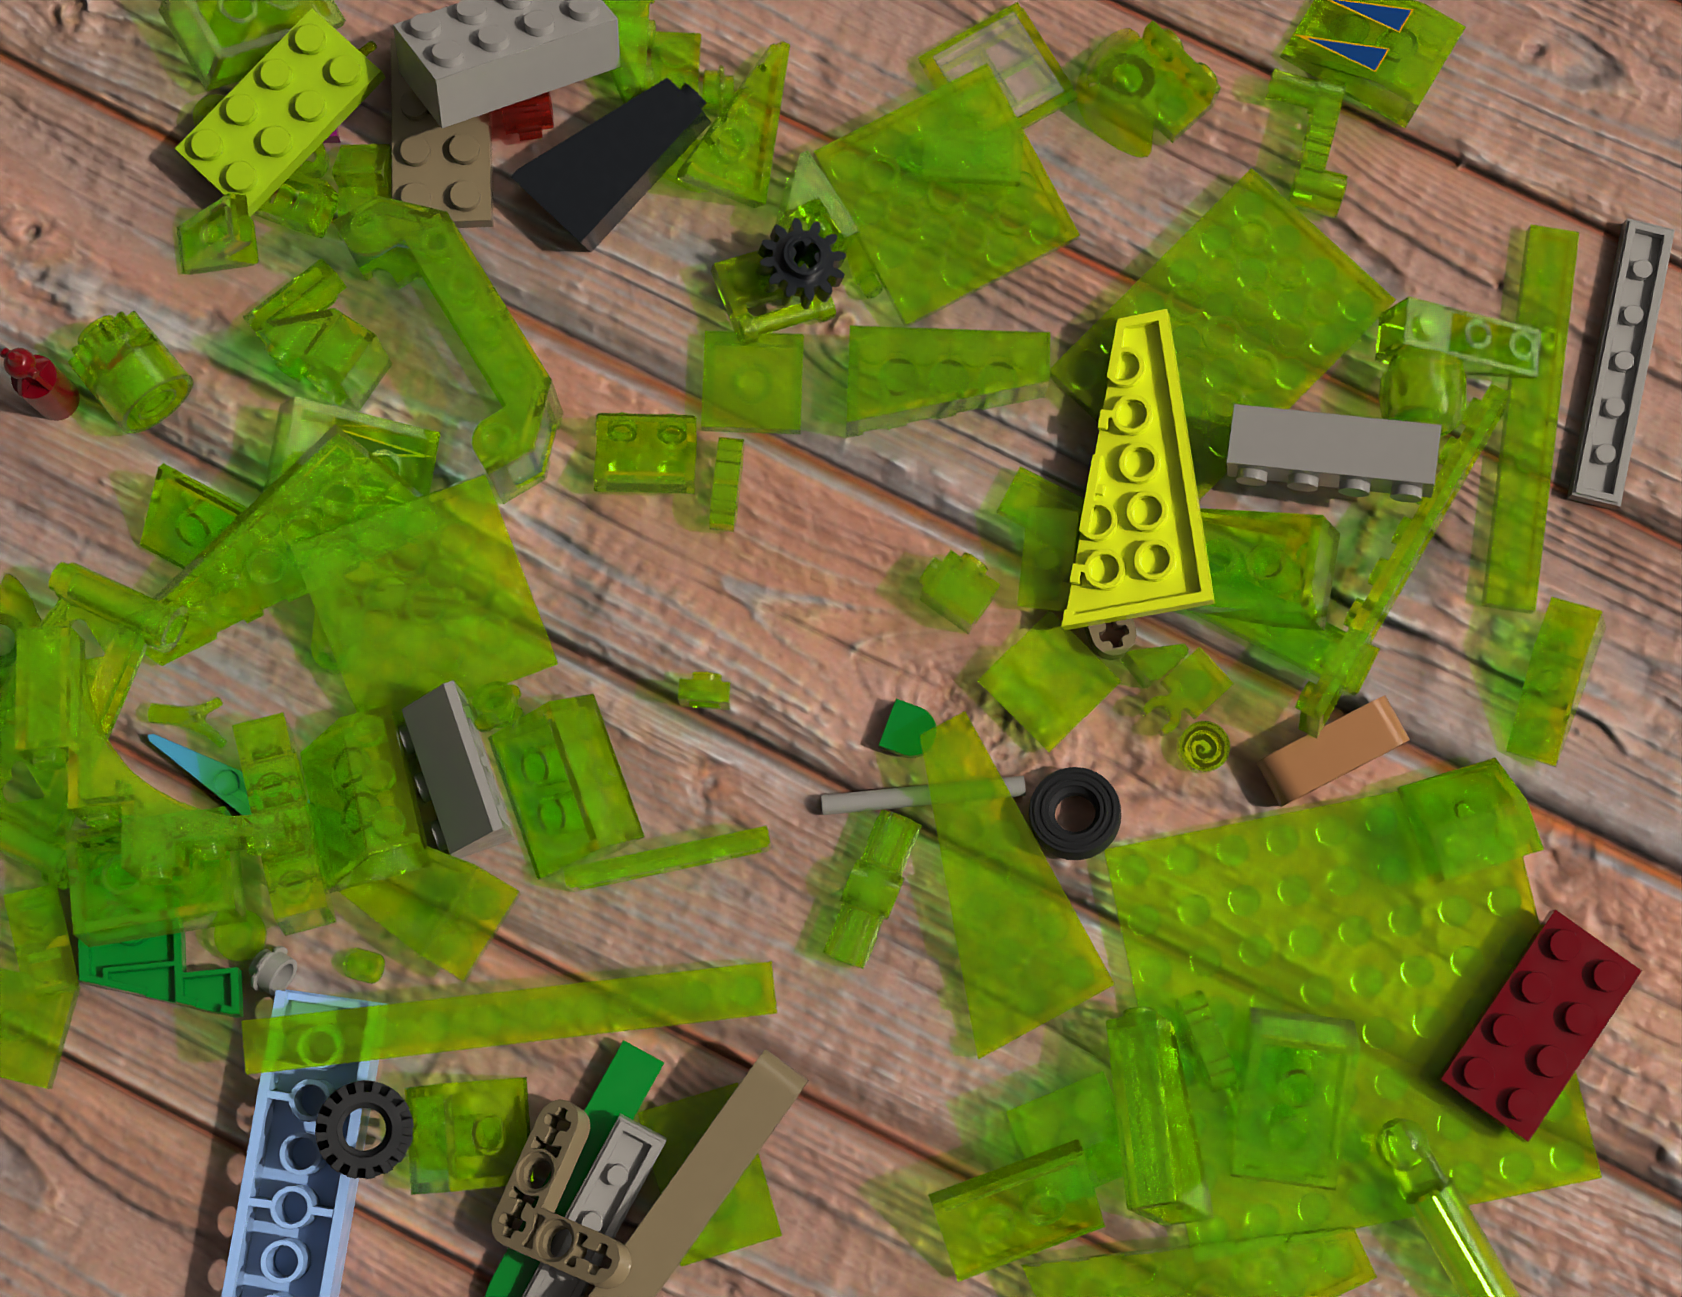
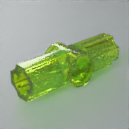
[823,809,922,970]

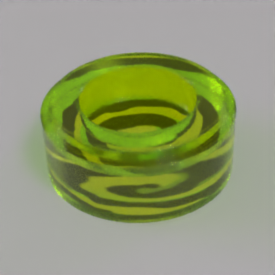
[1177,721,1230,774]

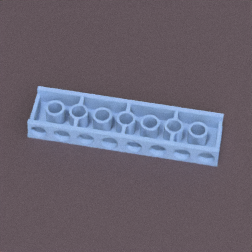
[221,989,389,1297]

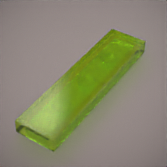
[563,826,771,892]

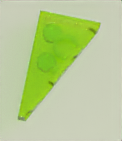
[676,41,790,208]

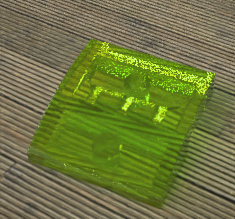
[977,610,1122,753]

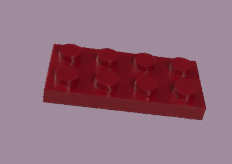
[1436,909,1642,1142]

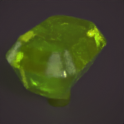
[343,948,385,984]

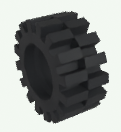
[315,1080,414,1179]

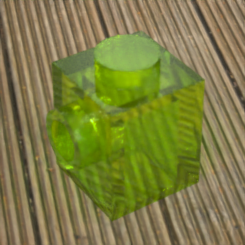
[918,550,1001,634]

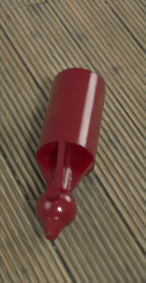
[0,348,80,421]

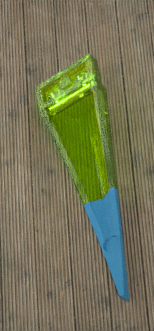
[148,734,521,983]

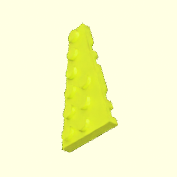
[1061,309,1215,630]

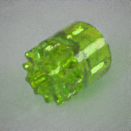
[68,311,193,434]

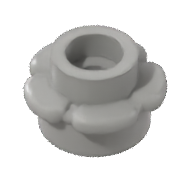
[249,946,297,996]

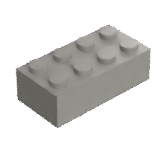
[393,0,620,128]

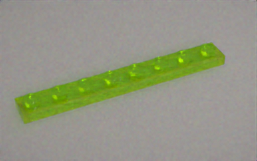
[1295,384,1509,738]

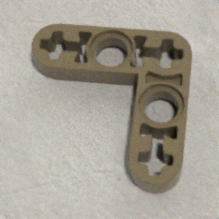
[491,1099,632,1289]

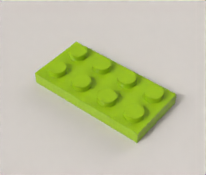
[174,8,386,218]

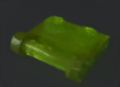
[710,250,836,346]

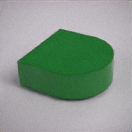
[878,698,937,758]

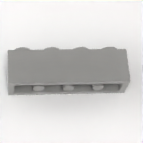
[1227,404,1442,503]

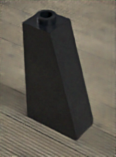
[511,78,711,252]

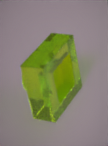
[678,672,732,710]

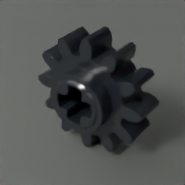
[756,218,846,309]

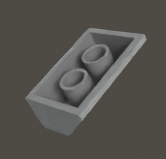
[398,680,515,860]

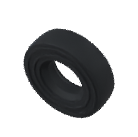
[1029,767,1122,860]

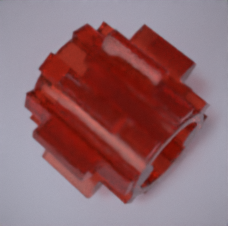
[501,91,554,141]

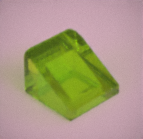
[1121,643,1189,689]

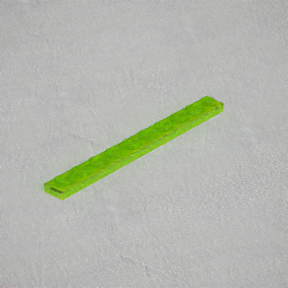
[241,961,777,1075]

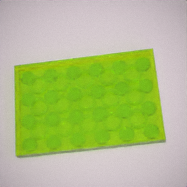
[1047,168,1396,502]

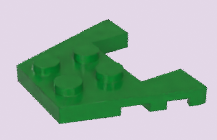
[77,815,244,1018]

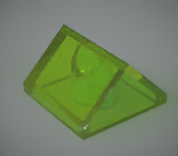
[139,463,267,592]

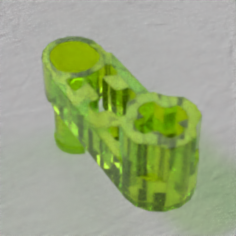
[1265,68,1348,219]

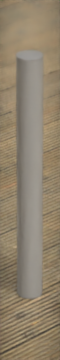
[821,776,1026,815]

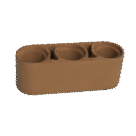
[1256,695,1410,807]

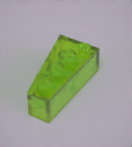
[846,325,1051,438]

